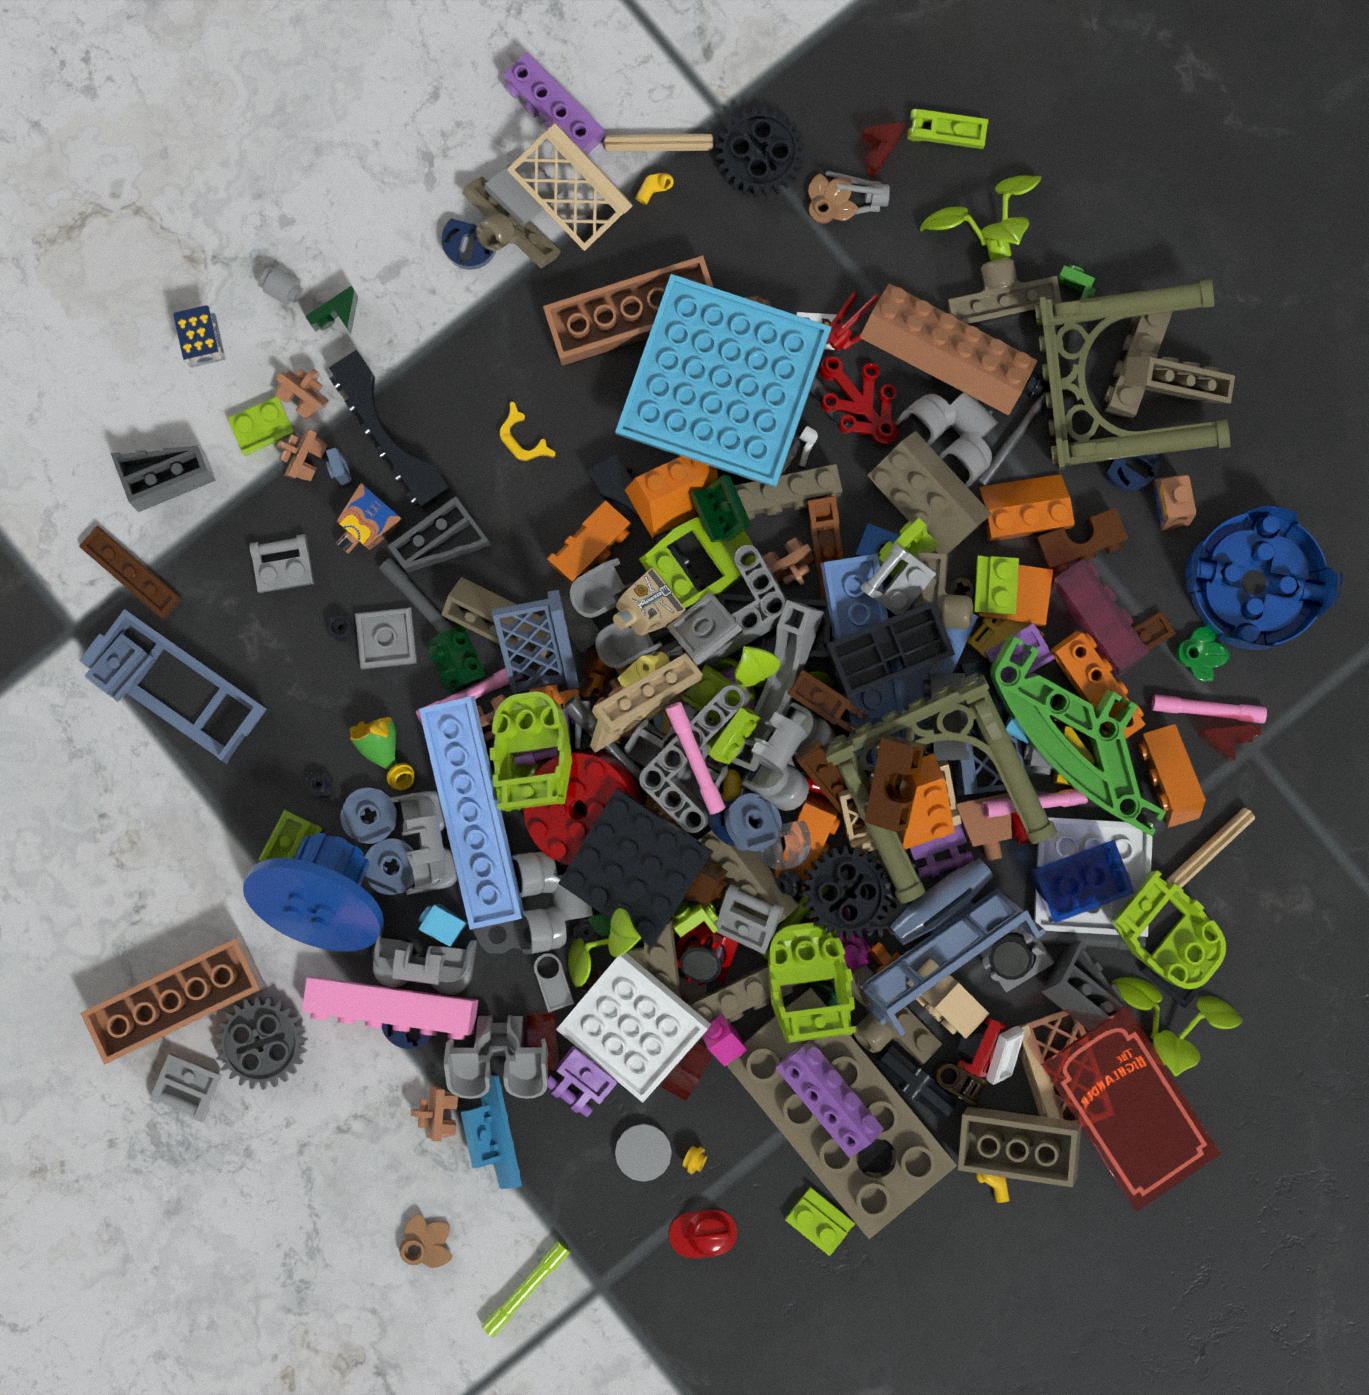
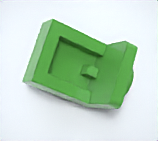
[1057,265,1096,300]

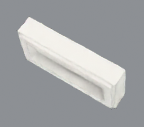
[986,1026,1025,1085]

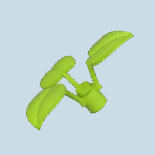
[920,175,1041,261]
[734,646,835,707]
[568,908,641,988]
[1110,977,1243,1076]

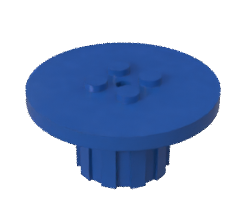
[243,833,384,951]

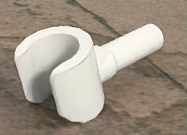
[798,426,818,467]

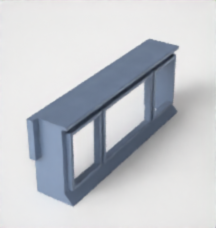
[79,609,267,763]
[860,888,1046,1036]

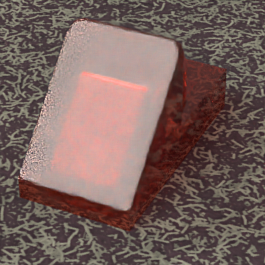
[862,121,906,178]
[1198,724,1261,762]
[527,1012,560,1071]
[662,1042,713,1101]

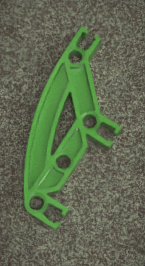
[990,635,1166,836]

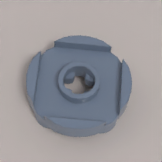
[340,788,398,844]
[724,793,782,852]
[365,838,415,895]

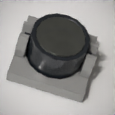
[980,925,1054,993]

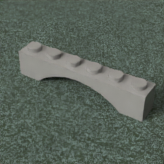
[731,600,824,771]

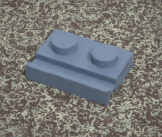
[84,633,154,703]

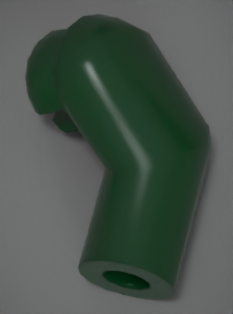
[807,980,838,1007]

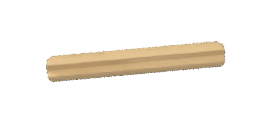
[604,134,713,151]
[1166,808,1255,888]

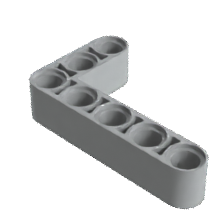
[666,545,787,671]
[639,683,749,833]

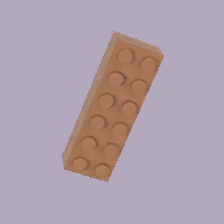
[543,255,714,366]
[860,283,1037,416]
[81,937,266,1065]

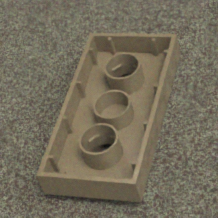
[727,986,957,1239]

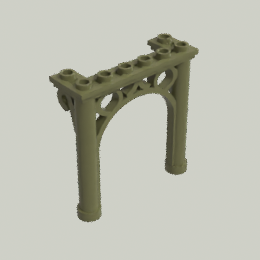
[1035,278,1230,470]
[826,673,1057,903]

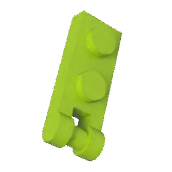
[907,109,988,149]

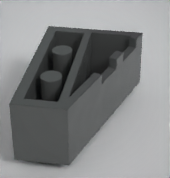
[111,446,216,512]
[388,496,492,572]
[923,673,969,761]
[1041,940,1135,1044]

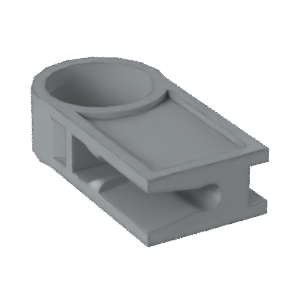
[534,953,574,1012]

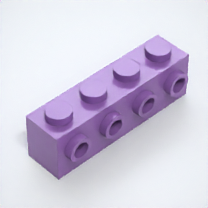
[503,52,605,155]
[776,1040,884,1158]

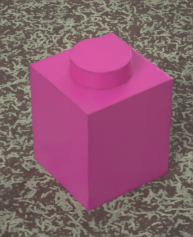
[702,1014,748,1067]

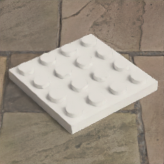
[1034,817,1153,937]
[556,953,711,1103]

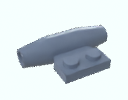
[889,858,993,961]

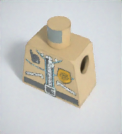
[613,568,686,636]

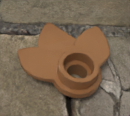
[808,173,858,224]
[399,1214,453,1268]

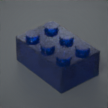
[1029,839,1135,923]

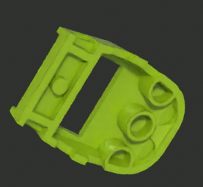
[639,516,755,608]
[490,692,572,812]
[1110,870,1226,989]
[768,923,856,1044]

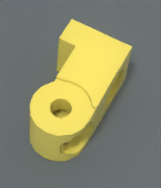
[617,652,670,689]

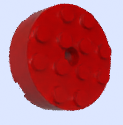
[524,750,641,865]

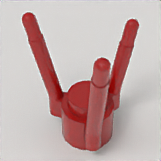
[827,292,879,351]

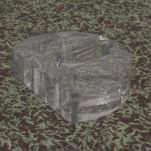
[757,821,811,870]

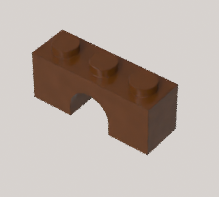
[1034,508,1128,573]
[864,736,925,832]

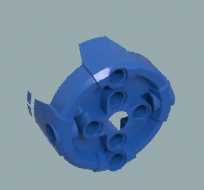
[1185,506,1343,650]

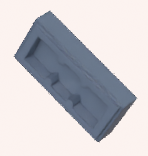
[326,448,353,486]

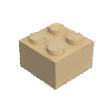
[906,958,989,1038]

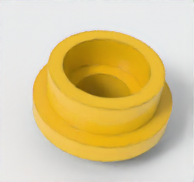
[387,763,414,790]
[683,1146,707,1174]

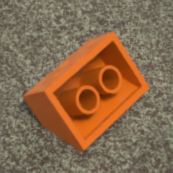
[625,456,718,538]
[978,474,1075,542]

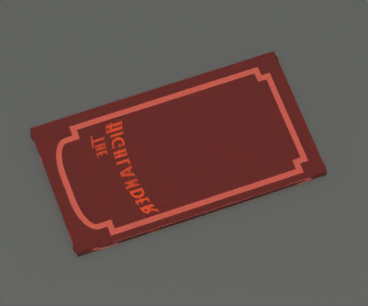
[1041,1006,1221,1212]

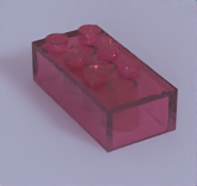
[1053,559,1149,678]

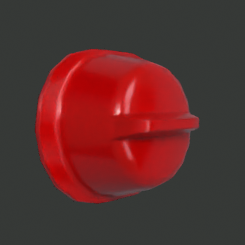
[669,1210,737,1258]

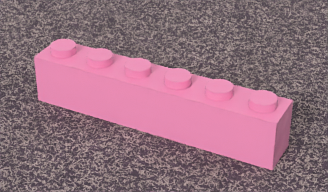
[302,977,478,1040]

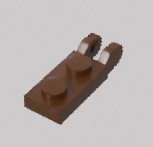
[787,670,869,734]

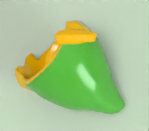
[350,717,397,770]

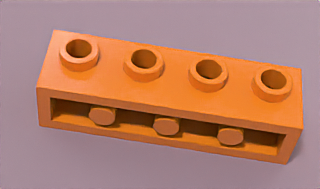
[1049,631,1146,739]

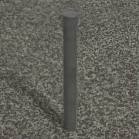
[977,391,1046,486]

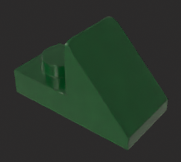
[305,286,358,334]

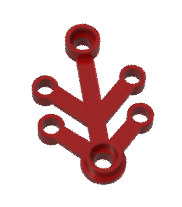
[818,356,898,445]

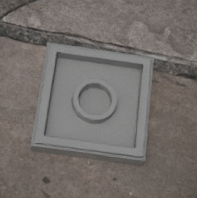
[484,155,562,226]
[667,592,742,665]
[355,607,417,669]

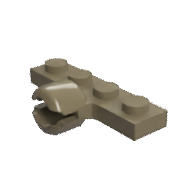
[462,176,561,268]
[947,258,1062,324]
[914,552,973,668]
[626,919,681,998]
[851,965,942,1065]

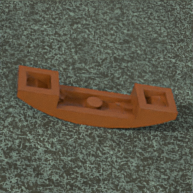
[807,496,844,600]

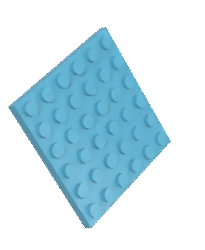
[615,274,831,488]

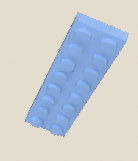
[419,696,525,930]

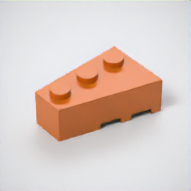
[547,500,631,585]
[1138,724,1206,828]
[897,754,955,849]
[774,793,841,891]

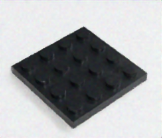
[558,788,714,948]

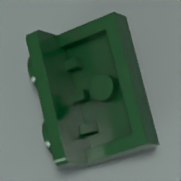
[690,475,752,542]
[425,625,485,694]

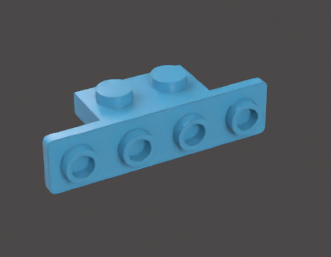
[461,1074,522,1189]

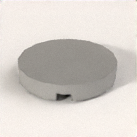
[615,1123,672,1182]

